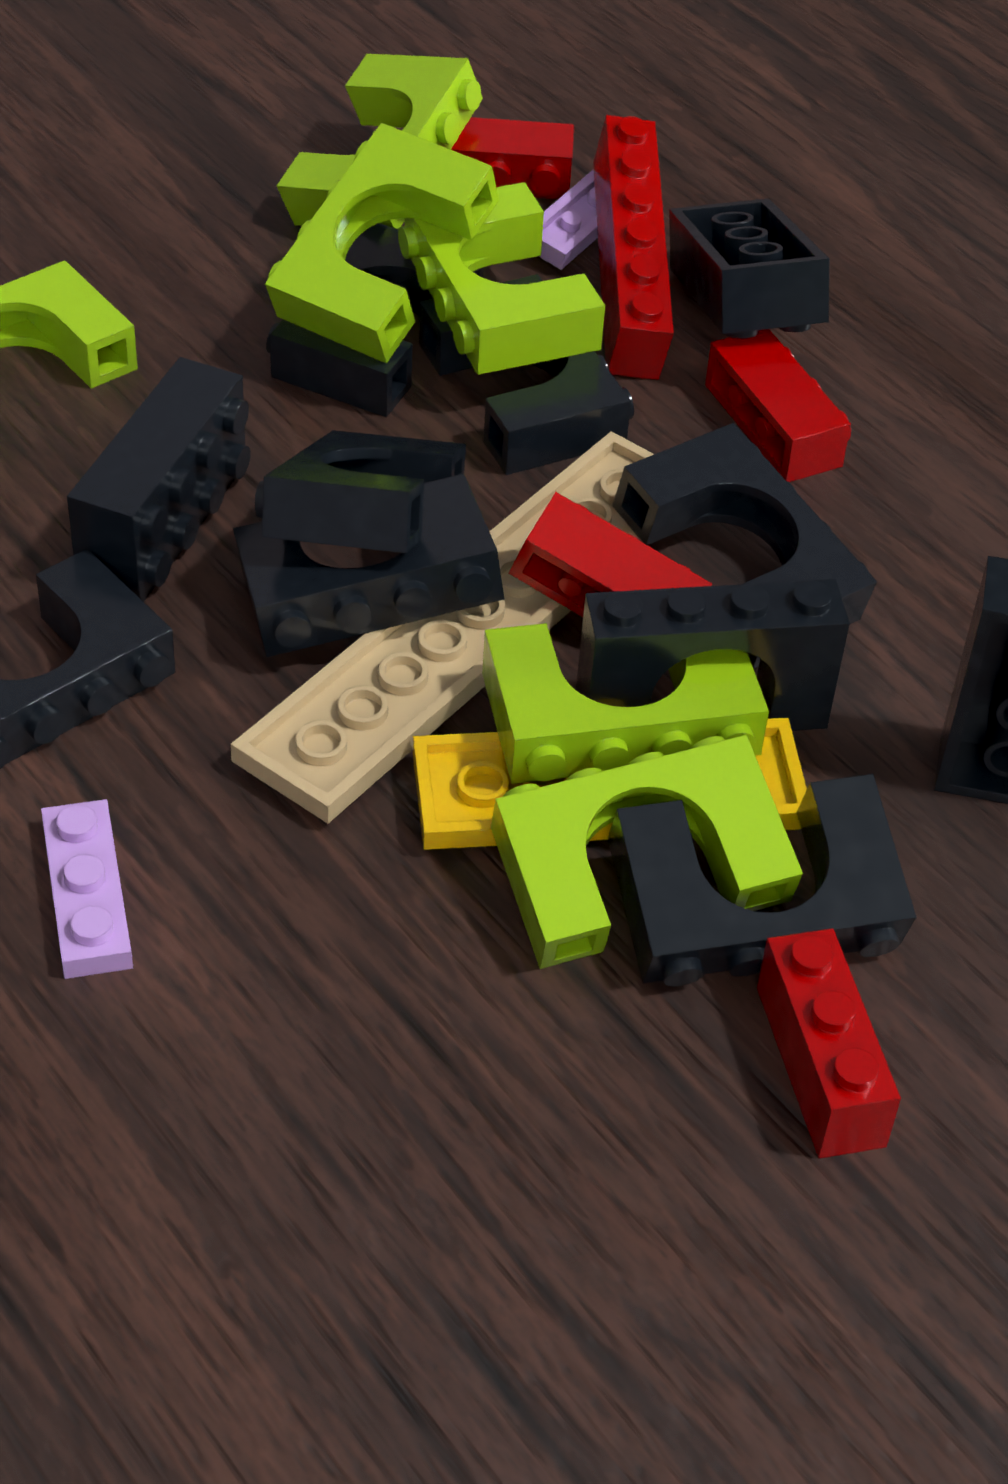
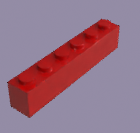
[593,115,674,380]

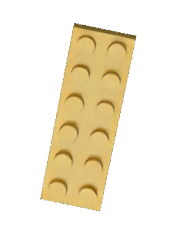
[413,718,807,850]

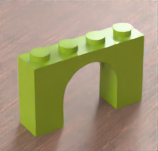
[277,54,483,229]
[265,123,499,364]
[398,182,605,375]
[0,260,138,389]
[482,623,769,784]
[491,735,803,969]

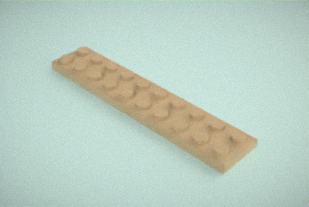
[231,431,654,824]

